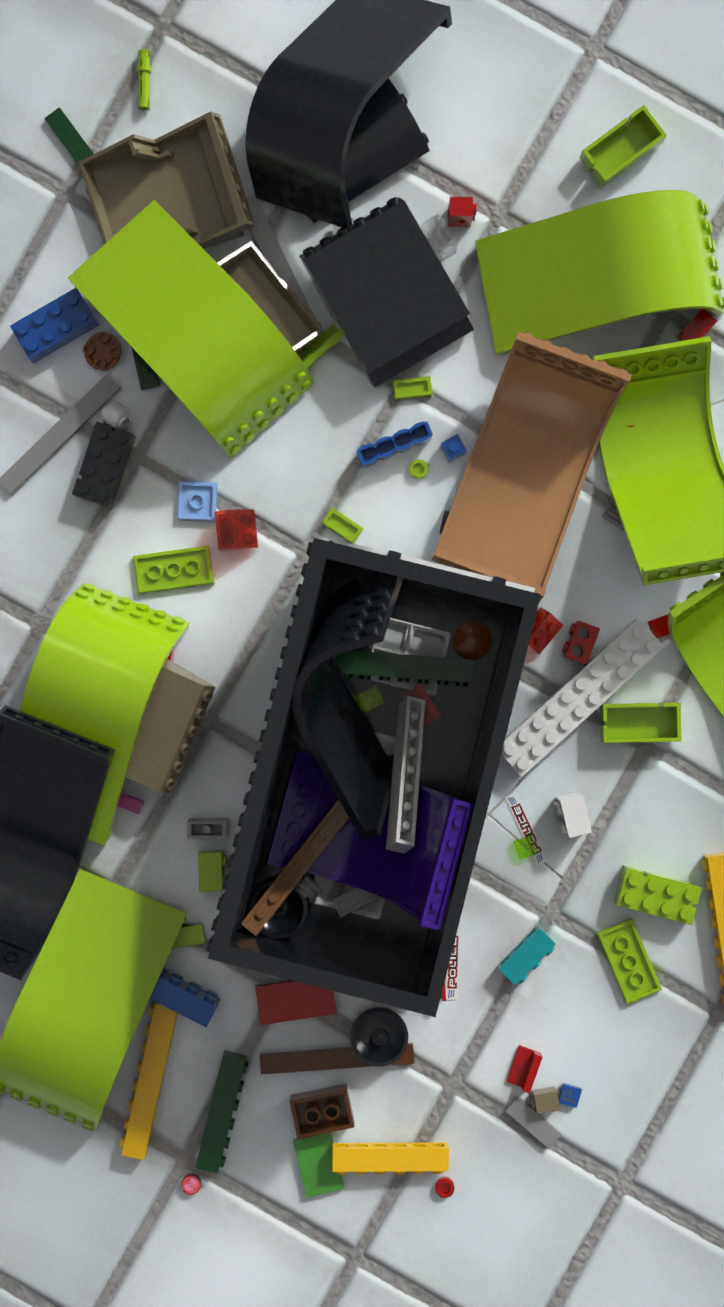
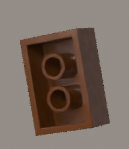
[290,1083,355,1139]

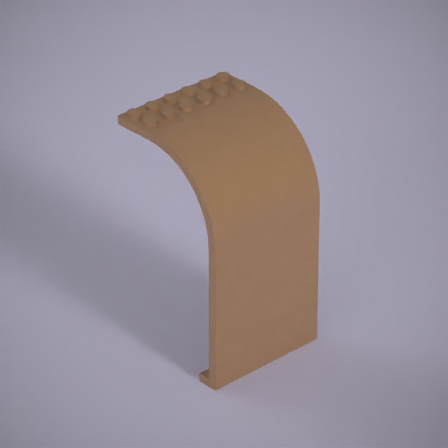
[432,332,632,601]

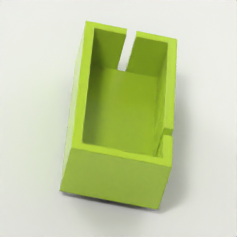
[579,105,667,188]
[600,702,681,743]
[614,865,702,925]

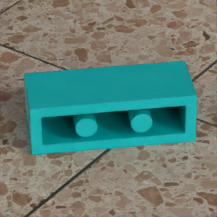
[497,925,556,985]

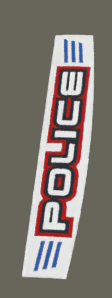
[505,793,547,866]
[445,926,460,1000]

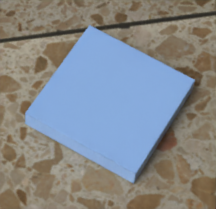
[177,482,217,522]

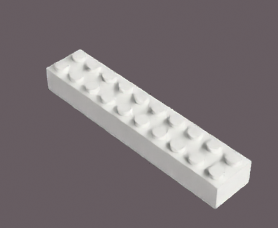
[501,618,664,777]

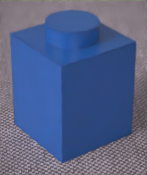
[440,434,467,463]

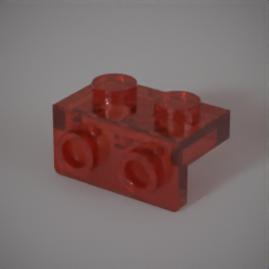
[528,607,563,655]

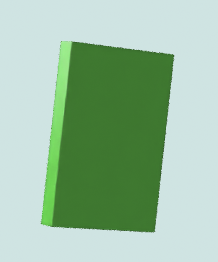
[293,1133,344,1198]

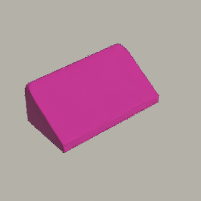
[118,792,144,814]

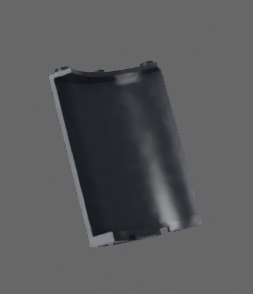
[307,78,430,224]

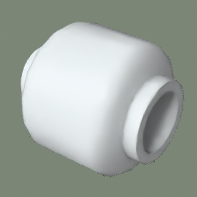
[102,402,131,431]

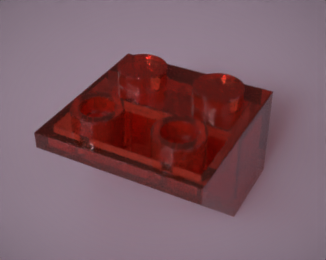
[215,509,258,552]

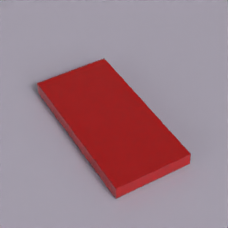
[255,980,337,1025]

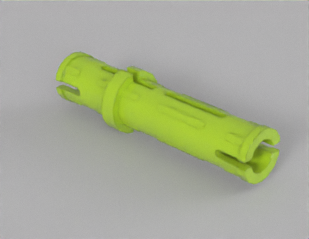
[136,49,152,111]

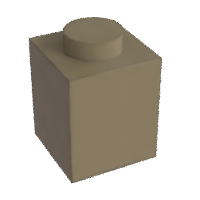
[530,1086,560,1114]

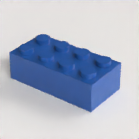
[10,288,99,363]
[150,967,220,1028]

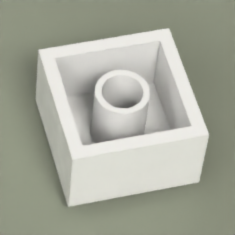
[554,792,592,838]

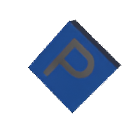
[558,1083,582,1108]

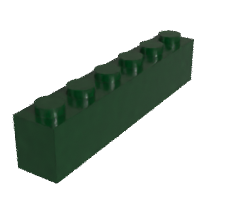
[195,1050,249,1174]

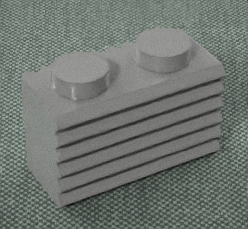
[187,818,228,839]

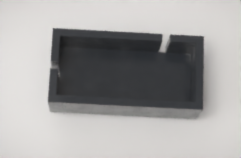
[72,421,136,509]

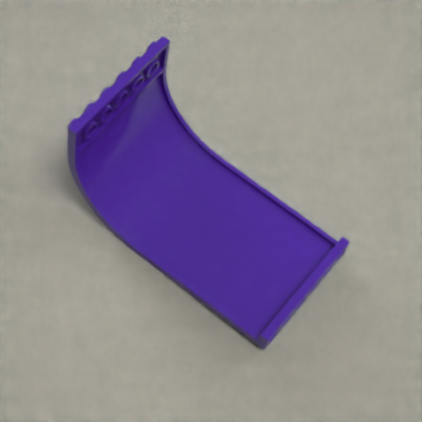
[265,750,474,930]

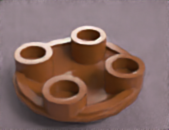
[83,331,122,371]
[454,621,492,659]

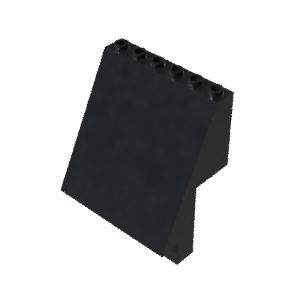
[299,197,474,388]

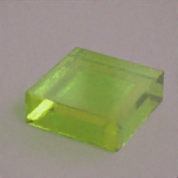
[513,835,538,860]

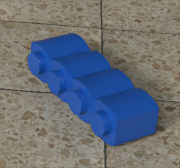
[356,421,433,467]

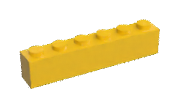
[331,1142,449,1175]

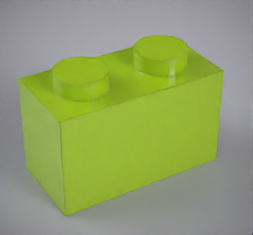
[198,850,227,892]

